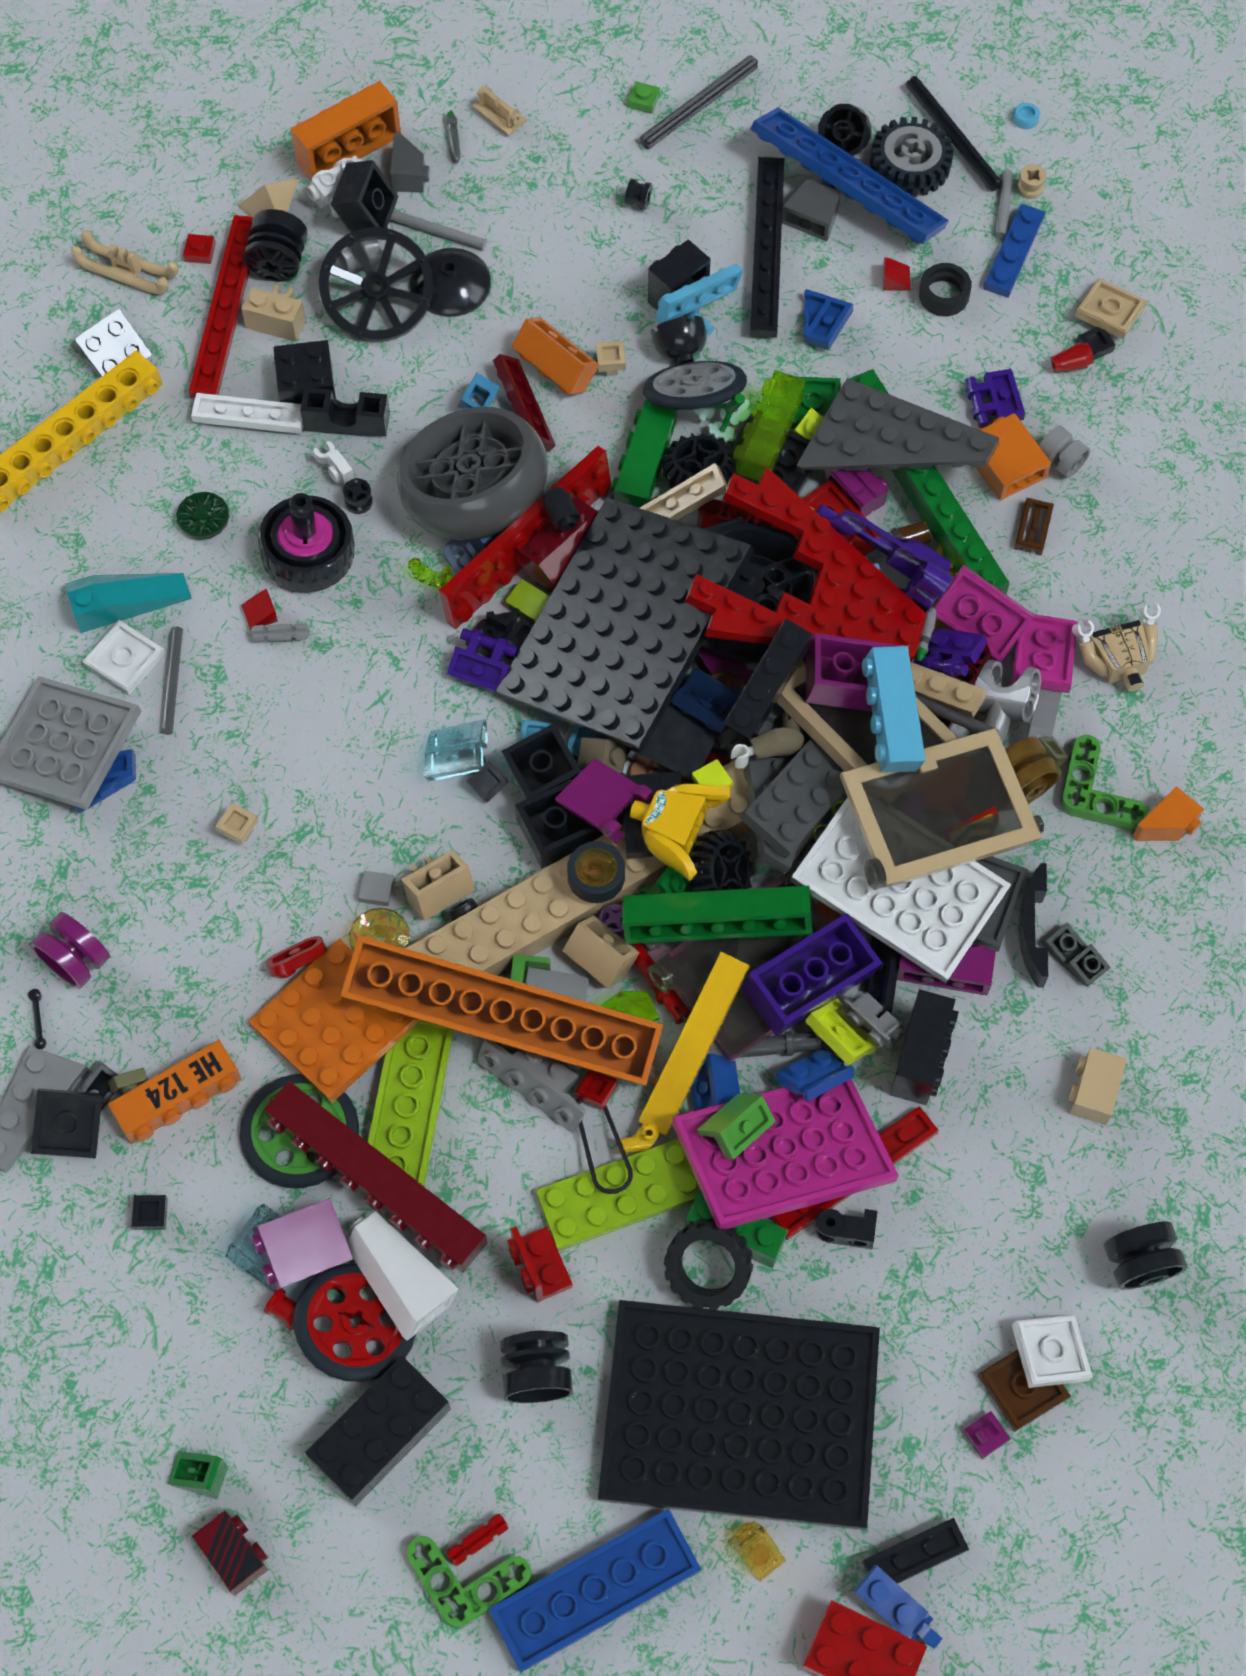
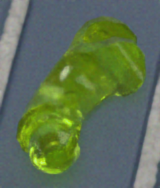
[408,557,454,589]

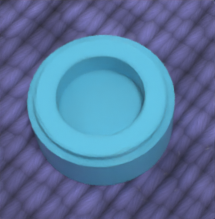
[1013,103,1040,129]

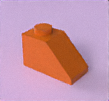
[1132,786,1204,841]

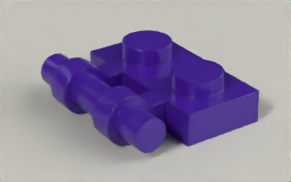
[965,368,1025,428]
[446,628,518,691]
[913,628,987,677]

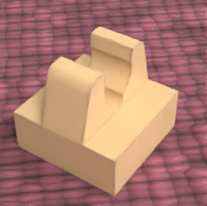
[596,341,626,376]
[215,803,259,844]

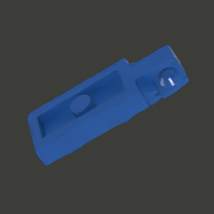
[853,1564,943,1649]

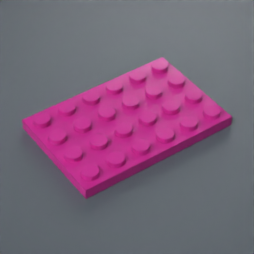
[672,1079,899,1229]

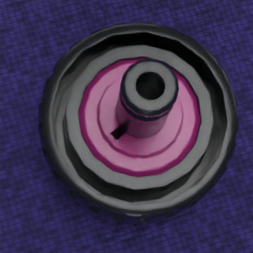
[258,493,355,593]

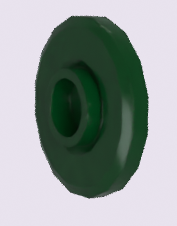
[176,492,230,539]

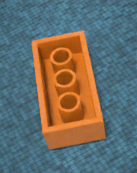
[290,81,401,181]

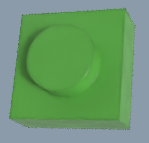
[627,81,660,114]

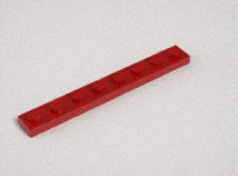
[189,215,253,398]

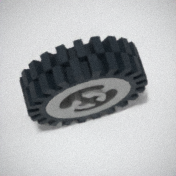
[870,117,954,197]

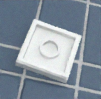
[82,620,166,695]
[1012,1315,1093,1388]

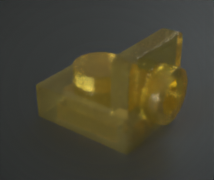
[728,1521,786,1582]

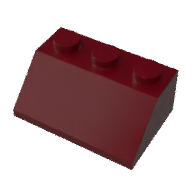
[518,497,598,592]

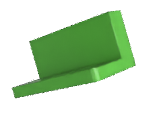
[697,1093,776,1159]

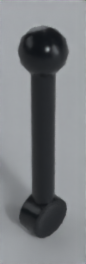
[28,989,47,1050]

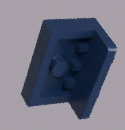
[671,668,741,733]

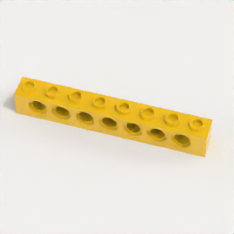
[0,350,162,512]

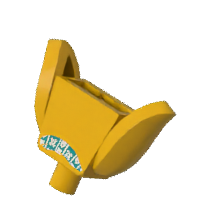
[630,784,731,882]

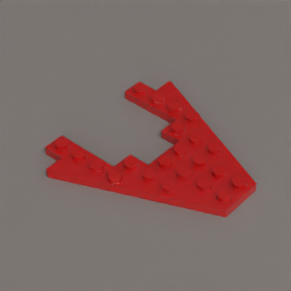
[685,468,927,662]

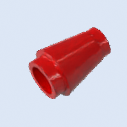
[1051,342,1094,373]

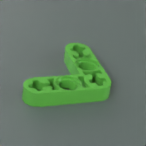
[1061,735,1148,830]
[407,1536,532,1629]

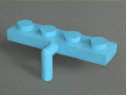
[655,264,743,336]

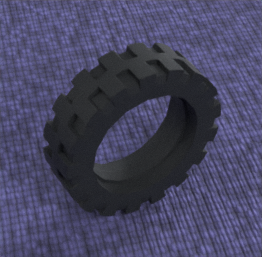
[664,1219,753,1310]

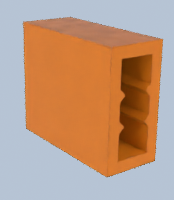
[976,413,1051,501]

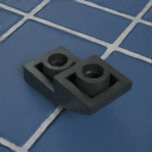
[1042,922,1111,987]

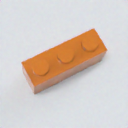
[512,317,600,395]

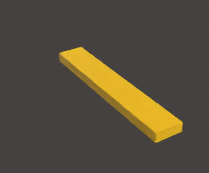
[638,952,750,1136]

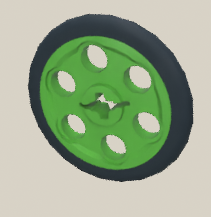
[239,1074,359,1188]

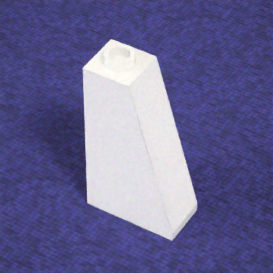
[347,1211,459,1341]

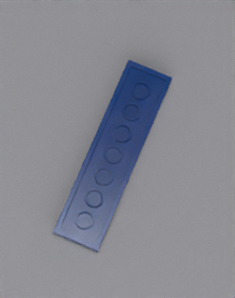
[750,107,949,245]

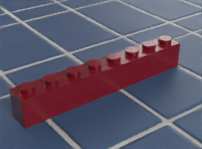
[264,1081,488,1273]

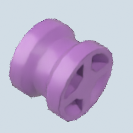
[599,904,625,939]

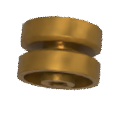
[983,736,1062,810]

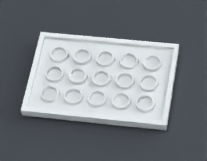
[790,794,1011,983]

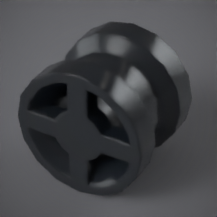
[625,178,652,210]
[343,478,373,514]

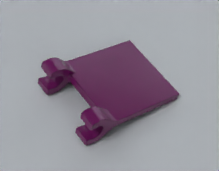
[555,758,653,844]

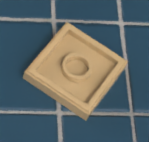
[1074,278,1147,339]

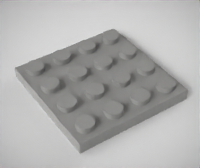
[0,676,142,810]

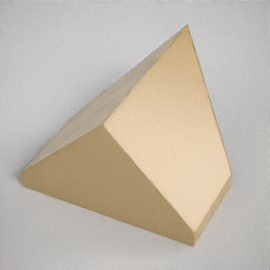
[237,178,298,217]

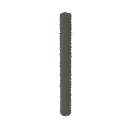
[161,627,183,735]

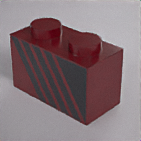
[192,1510,268,1596]

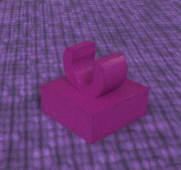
[963,1411,1011,1460]

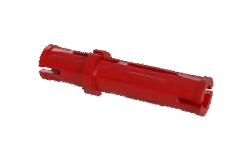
[633,943,692,1025]

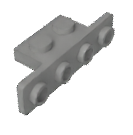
[476,1040,586,1132]

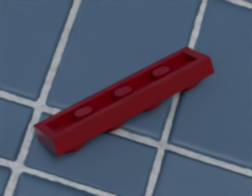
[493,354,556,452]

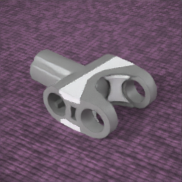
[975,660,1041,748]

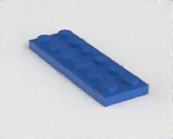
[489,1508,702,1674]

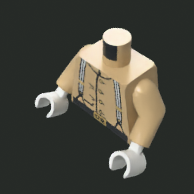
[1072,603,1161,692]

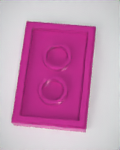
[934,565,1035,663]
[1011,614,1078,693]

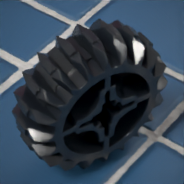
[662,432,738,496]
[685,830,755,892]

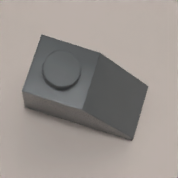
[390,132,430,193]

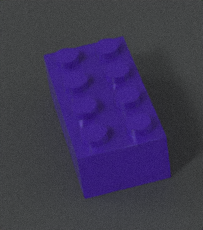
[740,913,883,1036]

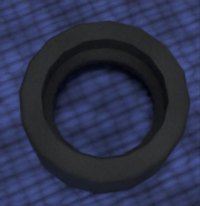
[919,263,972,316]

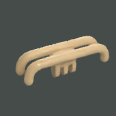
[71,230,178,295]

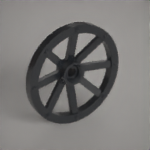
[319,227,433,342]

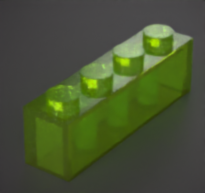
[733,370,806,481]

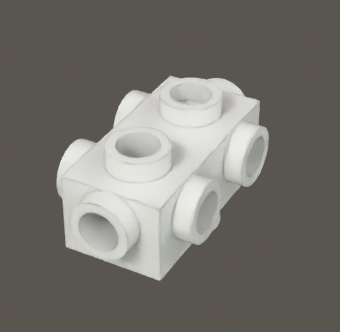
[306,155,362,217]

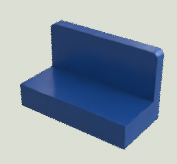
[691,1053,740,1111]

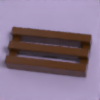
[1014,498,1054,556]

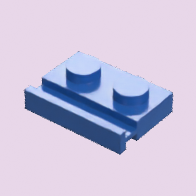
[776,1048,854,1102]

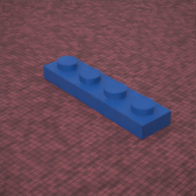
[984,203,1046,298]

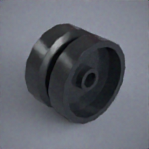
[1104,1221,1188,1290]

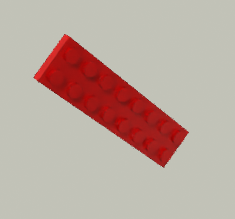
[439,446,612,629]

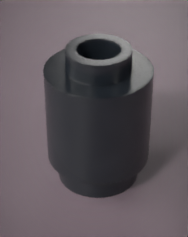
[543,487,580,532]

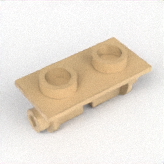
[472,86,527,136]

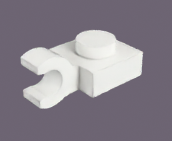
[313,441,354,487]

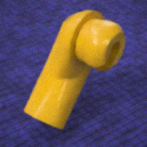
[618,1122,659,1154]

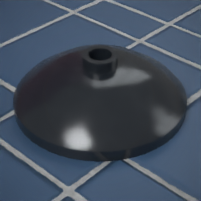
[410,248,491,317]

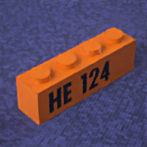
[108,1039,242,1144]

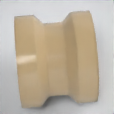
[1017,164,1047,199]

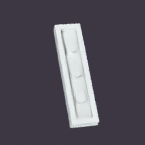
[191,393,303,434]

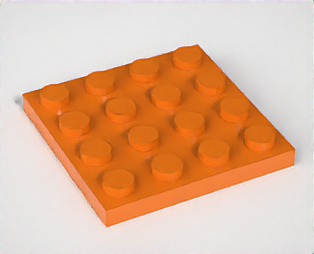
[248,938,420,1103]

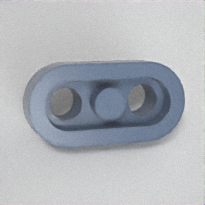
[444,540,478,575]

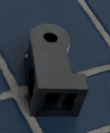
[815,1209,878,1250]

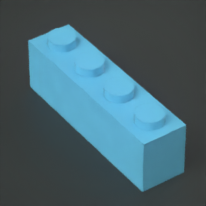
[862,646,926,773]

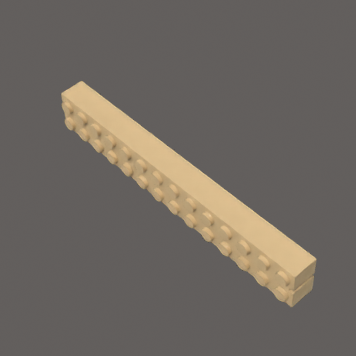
[405,760,751,976]

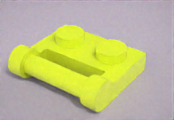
[805,999,879,1066]

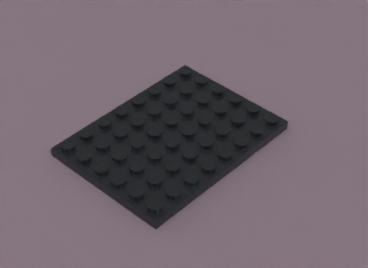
[496,498,754,752]
[598,1300,880,1530]

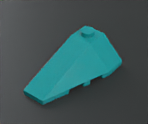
[65,573,192,633]

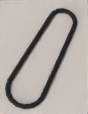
[576,1099,633,1194]

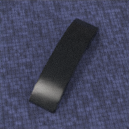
[1018,863,1048,988]

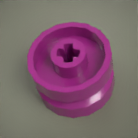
[29,912,110,989]

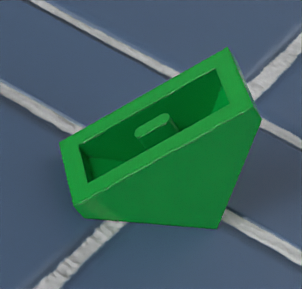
[168,1452,228,1499]

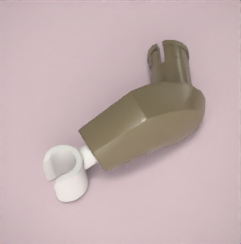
[731,712,804,769]

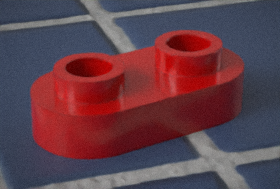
[266,936,327,979]

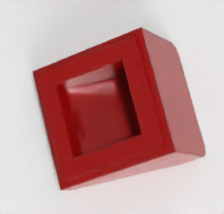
[883,257,911,291]
[242,589,278,630]

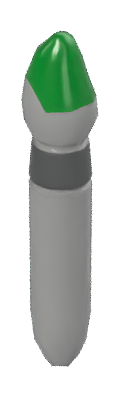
[915,607,937,661]

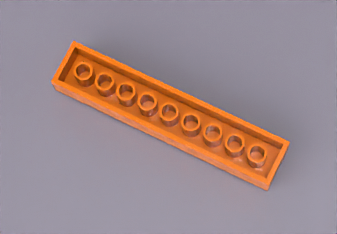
[340,935,664,1086]

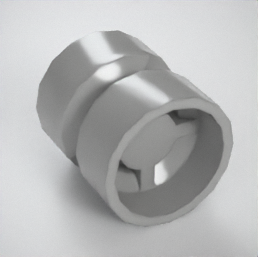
[338,239,382,274]
[1039,425,1091,478]

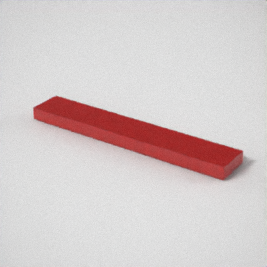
[770,1106,939,1240]

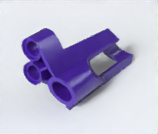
[816,505,953,610]

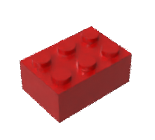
[801,1600,927,1676]

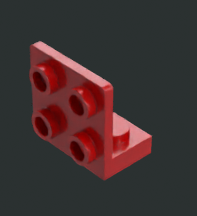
[507,1226,573,1303]

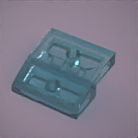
[424,719,487,782]

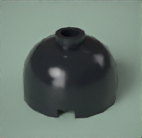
[818,104,872,156]
[651,316,707,364]

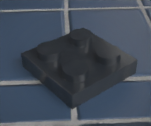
[31,1088,103,1158]

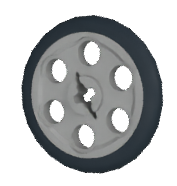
[643,361,747,410]

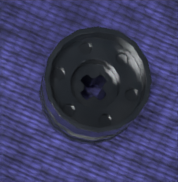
[243,209,308,282]
[500,1330,573,1403]

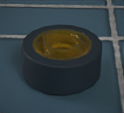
[567,841,625,903]

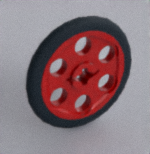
[293,1264,416,1382]

